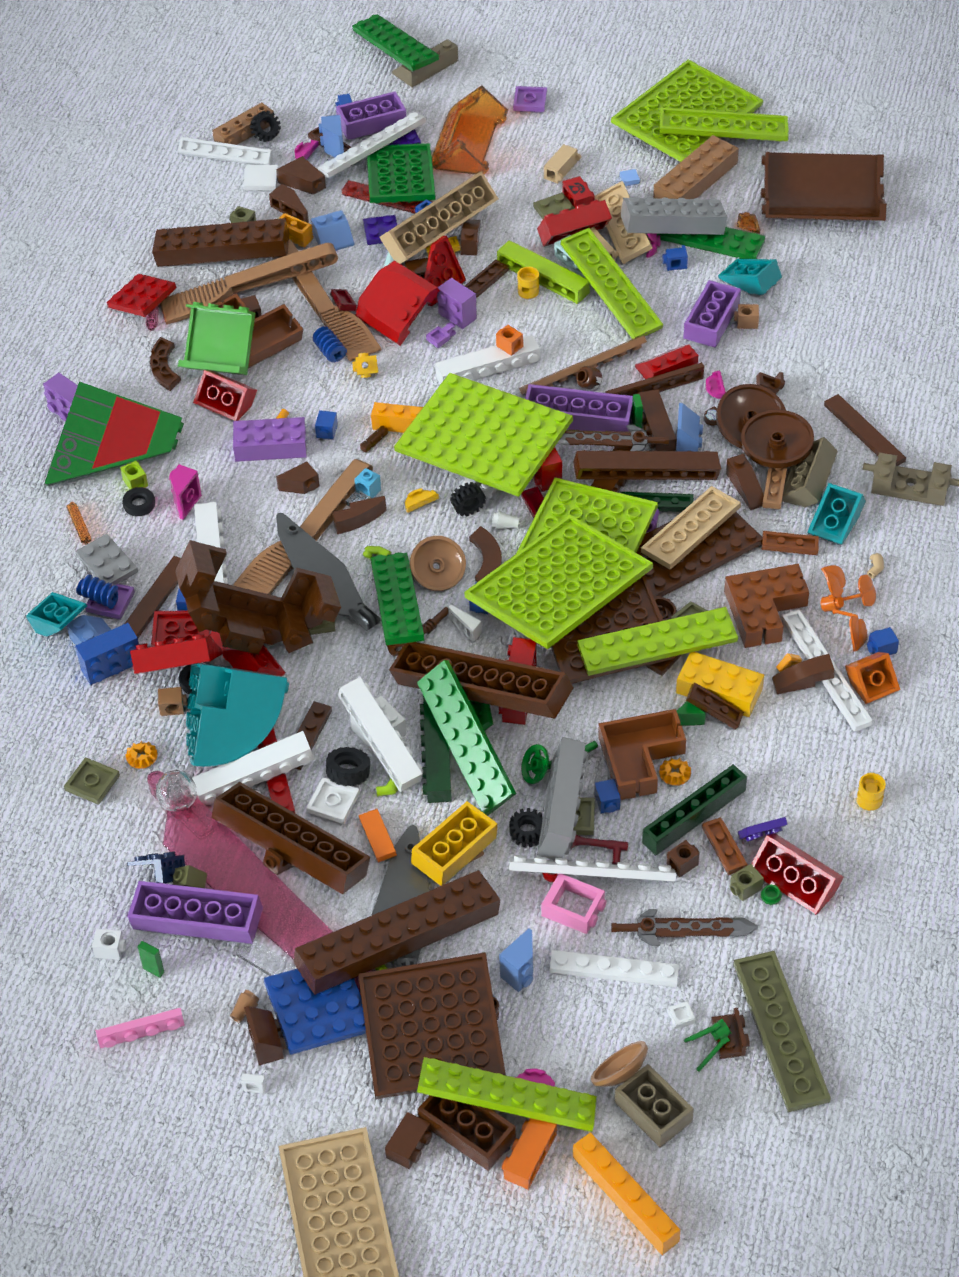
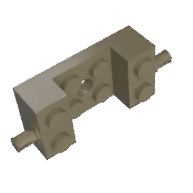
[862,452,959,506]

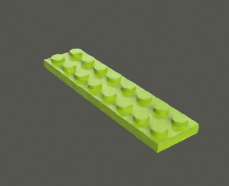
[660,107,789,141]
[560,228,663,339]
[577,607,738,676]
[417,1057,597,1132]

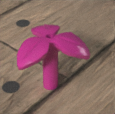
[646,233,661,258]

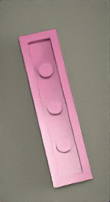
[95,1008,185,1049]

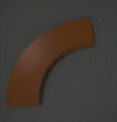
[150,337,181,391]
[469,526,502,582]

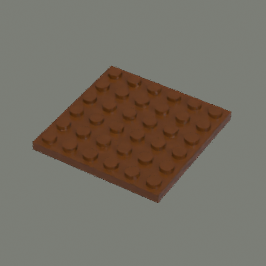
[551,575,676,684]
[358,952,506,1099]

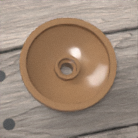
[410,536,466,591]
[590,1041,648,1087]

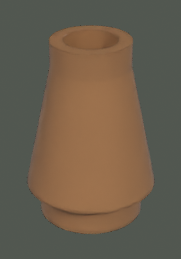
[230,990,259,1023]

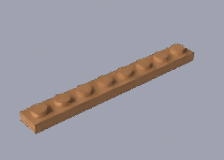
[519,336,647,394]

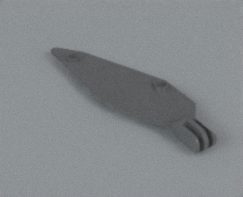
[276,513,381,631]
[371,825,430,967]

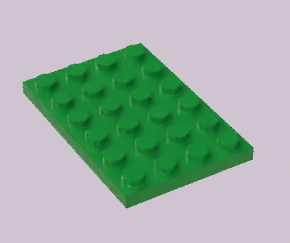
[367,143,435,204]

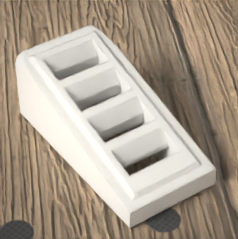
[448,605,482,642]

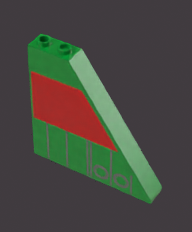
[44,381,184,486]

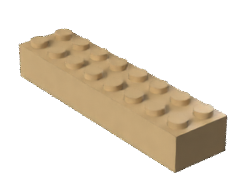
[379,171,499,264]

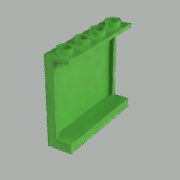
[178,302,255,375]

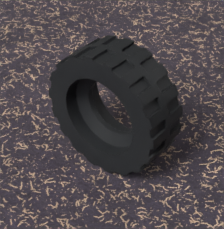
[326,747,370,786]

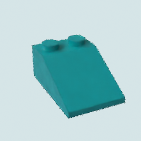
[718,259,782,295]
[807,483,866,545]
[26,592,87,637]

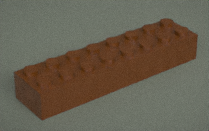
[152,218,290,267]
[211,782,370,894]

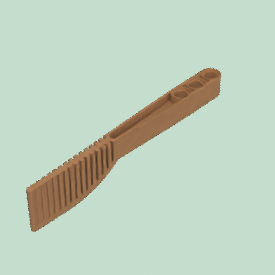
[277,239,381,361]
[160,243,338,324]
[233,459,373,595]

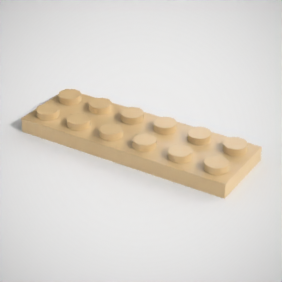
[595,181,653,264]
[641,486,741,569]

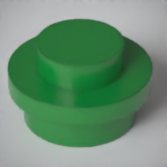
[761,885,782,905]

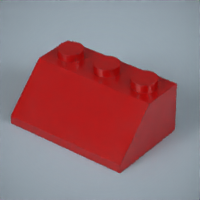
[635,344,699,379]
[193,370,257,421]

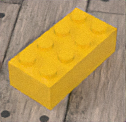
[676,652,764,717]
[411,801,498,886]

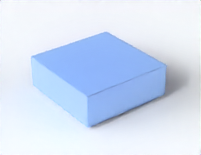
[620,169,640,186]

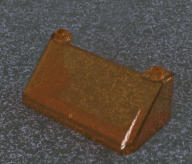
[432,85,508,175]

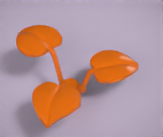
[820,565,876,652]

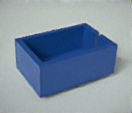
[75,623,139,685]

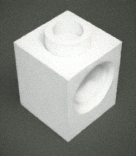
[92,929,126,960]

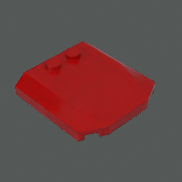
[355,261,440,346]

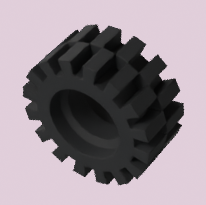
[250,111,281,142]
[450,482,486,516]
[509,808,543,847]

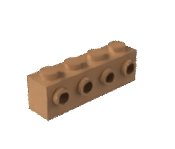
[212,102,274,145]

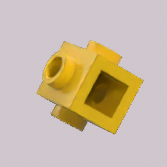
[352,353,378,378]

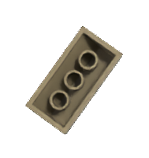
[392,39,458,88]
[782,437,838,507]

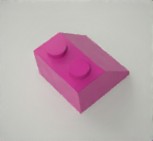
[169,464,202,520]

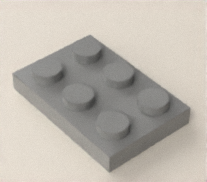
[76,533,138,586]

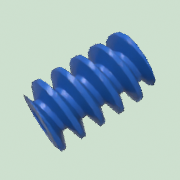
[312,326,347,362]
[76,574,119,609]

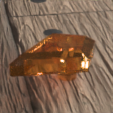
[737,212,760,234]

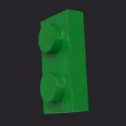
[469,700,494,731]

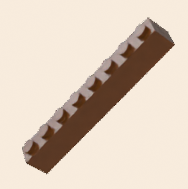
[573,450,721,480]

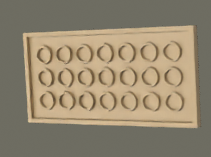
[278,1127,399,1277]

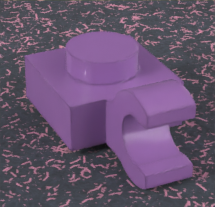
[426,322,456,348]

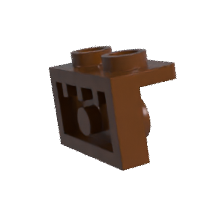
[711,1008,750,1059]

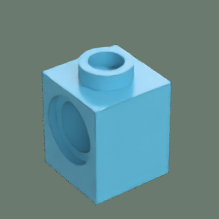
[355,468,381,499]

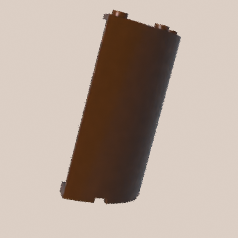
[761,152,887,221]

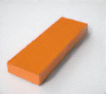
[358,809,397,863]

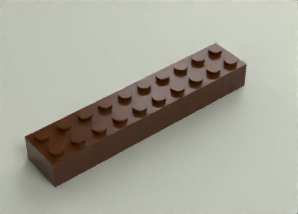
[389,642,574,719]
[294,870,501,995]

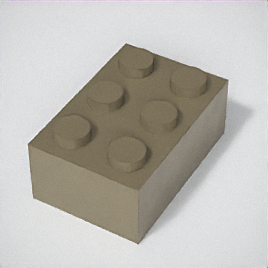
[615,1064,694,1148]

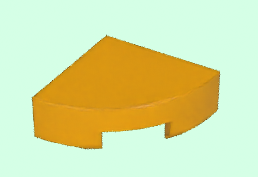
[776,653,802,672]

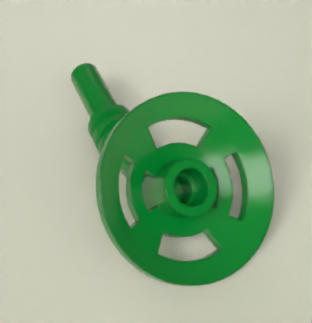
[521,741,598,784]

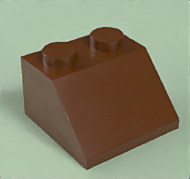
[244,1006,286,1065]

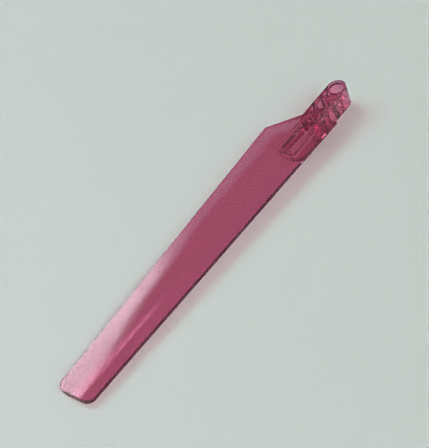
[147,771,372,994]

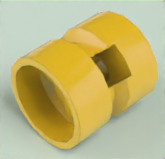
[517,266,539,299]
[856,773,886,811]

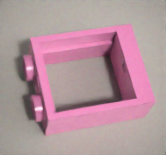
[541,874,607,934]

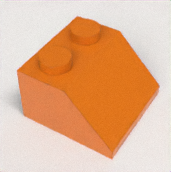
[845,652,900,704]

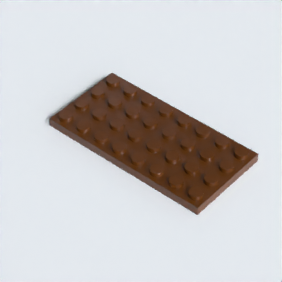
[636,512,762,597]

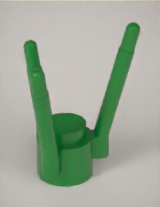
[684,1019,732,1071]

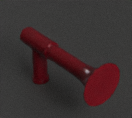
[570,834,628,865]

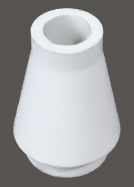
[492,511,519,529]

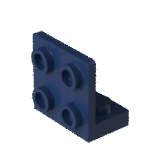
[127,852,185,884]

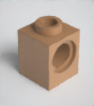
[734,304,759,329]
[158,687,187,716]

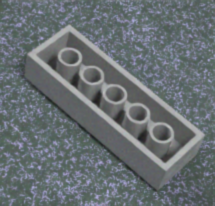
[620,197,728,235]
[537,737,587,860]

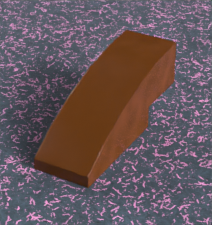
[333,496,387,535]
[772,654,834,694]

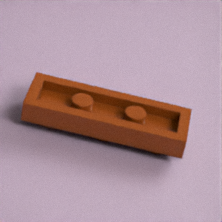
[762,531,819,555]
[702,817,747,875]

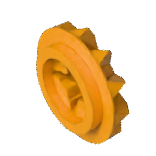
[125,741,158,769]
[659,757,691,786]

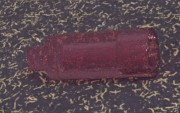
[145,305,159,331]

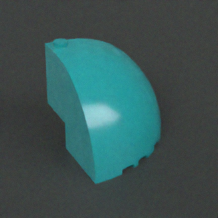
[186,663,289,767]

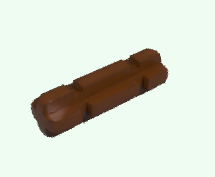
[360,426,388,453]

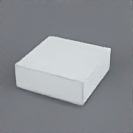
[668,1001,696,1029]
[241,1073,266,1093]

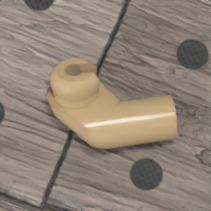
[867,553,884,579]

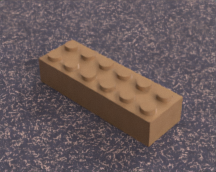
[653,135,739,199]

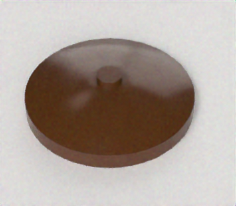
[716,384,786,449]
[741,410,814,468]

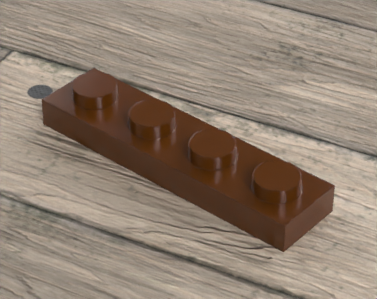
[294,701,332,770]

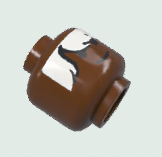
[576,366,602,390]

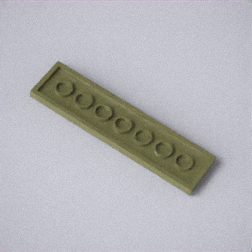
[733,951,831,1112]

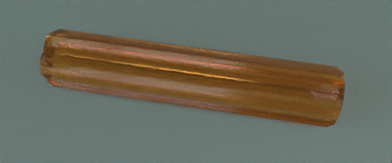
[66,502,91,545]

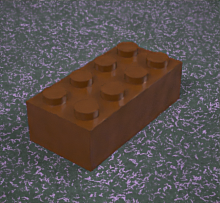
[417,1095,516,1171]

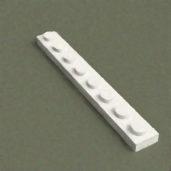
[318,112,426,178]
[782,610,872,732]
[509,855,676,881]

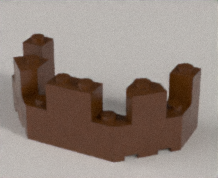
[175,540,341,655]

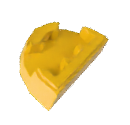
[405,488,439,513]

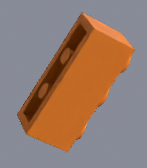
[502,1118,557,1190]

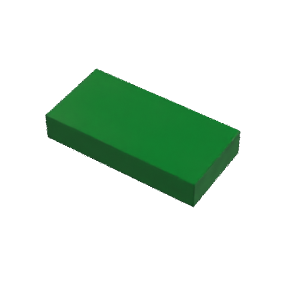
[632,394,643,429]
[137,941,164,978]

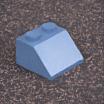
[318,115,344,157]
[311,210,354,250]
[676,403,703,452]
[66,615,111,645]
[499,928,533,992]

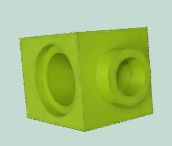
[120,461,148,489]

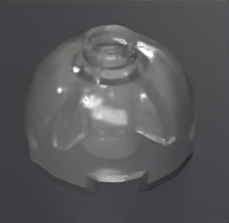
[156,770,197,811]

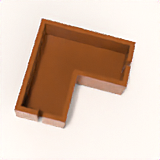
[216,293,303,368]
[724,564,809,648]
[598,709,686,800]

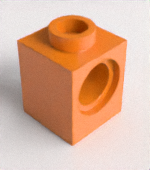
[496,325,523,356]

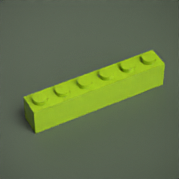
[497,240,590,304]

